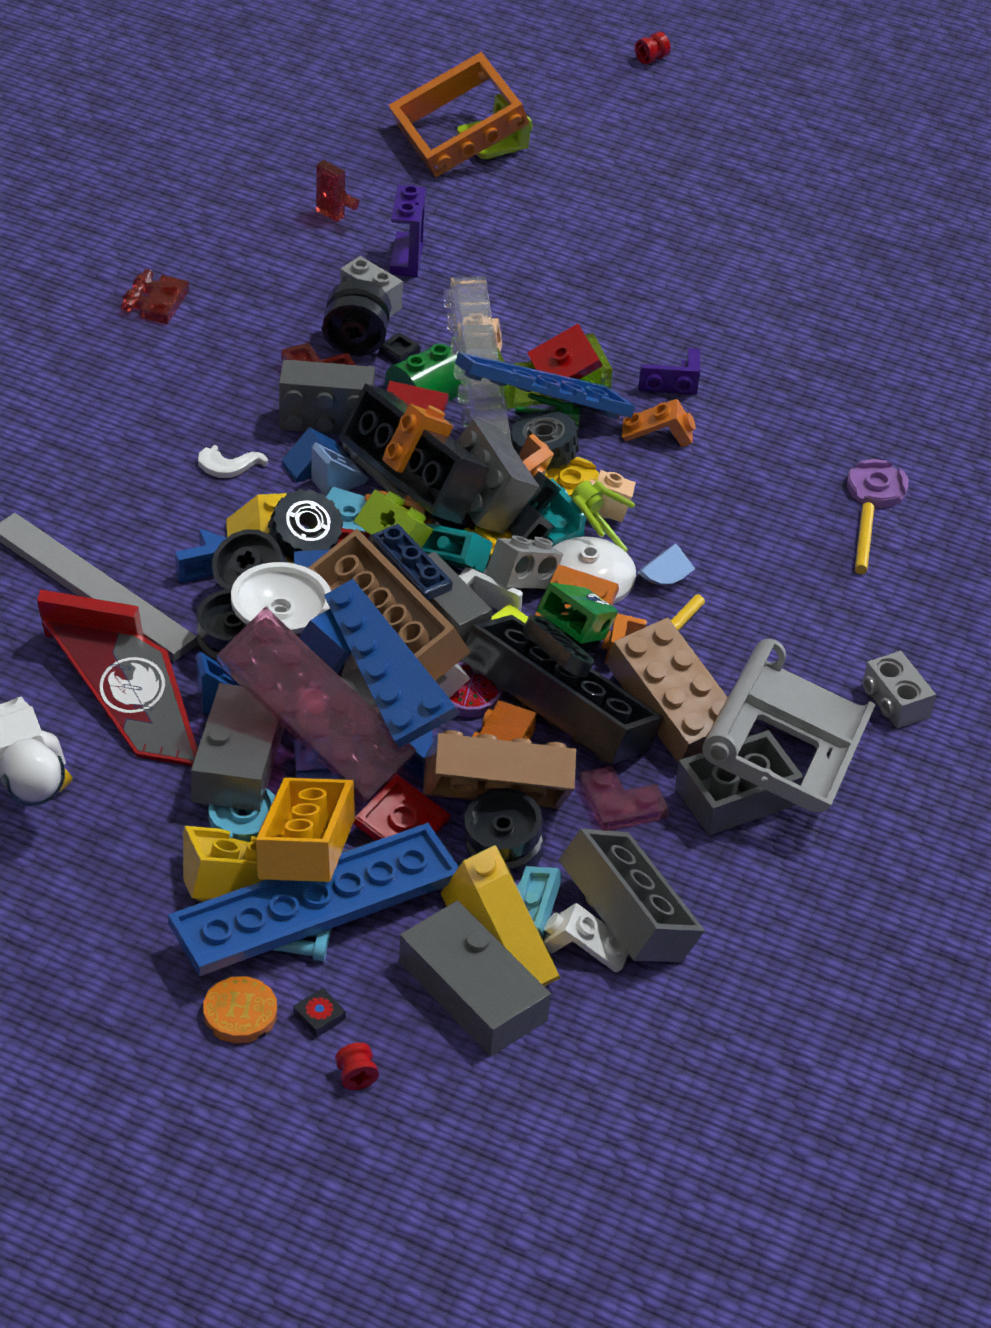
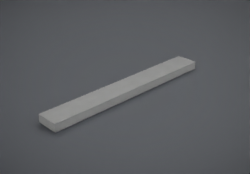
[0,513,197,662]

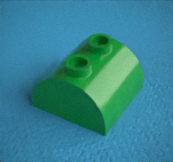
[385,344,469,401]

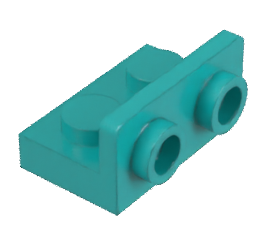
[541,478,587,547]

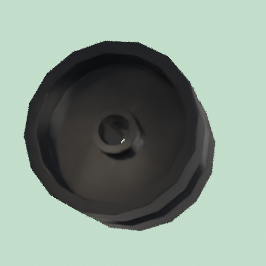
[322,279,392,356]
[212,529,289,590]
[197,589,270,673]
[464,788,543,879]

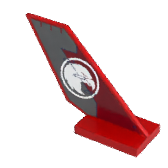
[37,589,198,766]

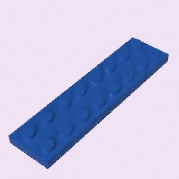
[168,823,458,976]

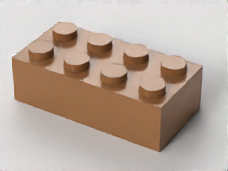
[606,617,728,764]
[423,730,576,809]

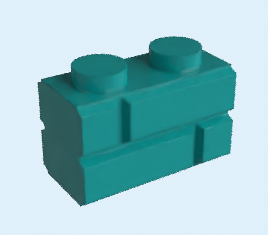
[422,523,492,573]

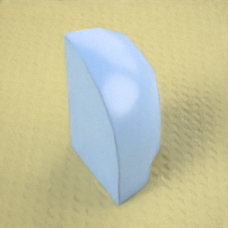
[638,544,695,585]

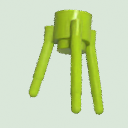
[571,481,635,552]

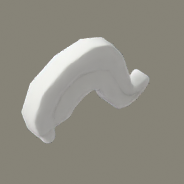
[198,445,268,478]

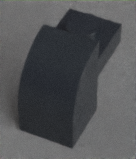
[508,471,561,540]

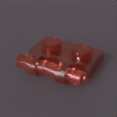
[121,269,189,324]

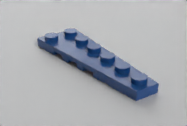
[455,352,636,419]
[324,579,460,748]

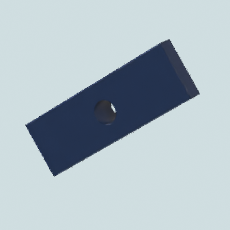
[370,524,453,601]

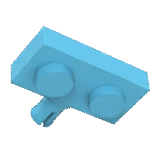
[517,866,563,936]

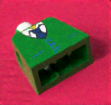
[536,583,618,643]

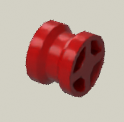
[335,1042,379,1090]

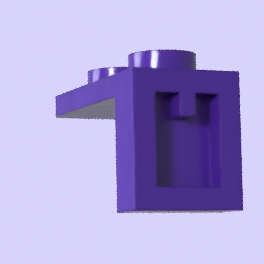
[638,348,700,395]

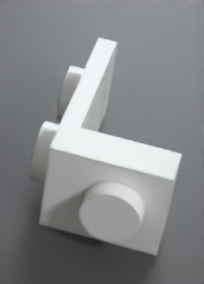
[459,567,523,612]
[543,903,628,972]

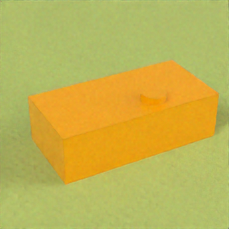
[256,778,355,882]

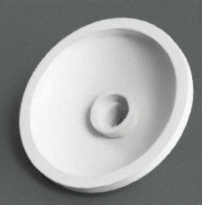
[553,537,636,604]
[231,562,331,636]

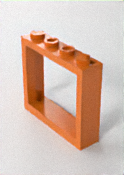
[388,52,530,178]

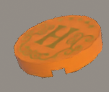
[203,976,277,1044]

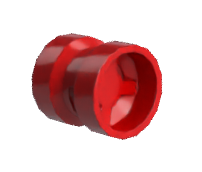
[634,32,671,65]

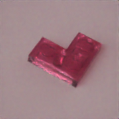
[579,766,669,831]

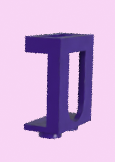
[389,185,426,277]

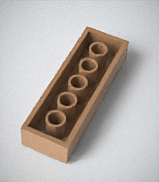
[308,529,470,681]

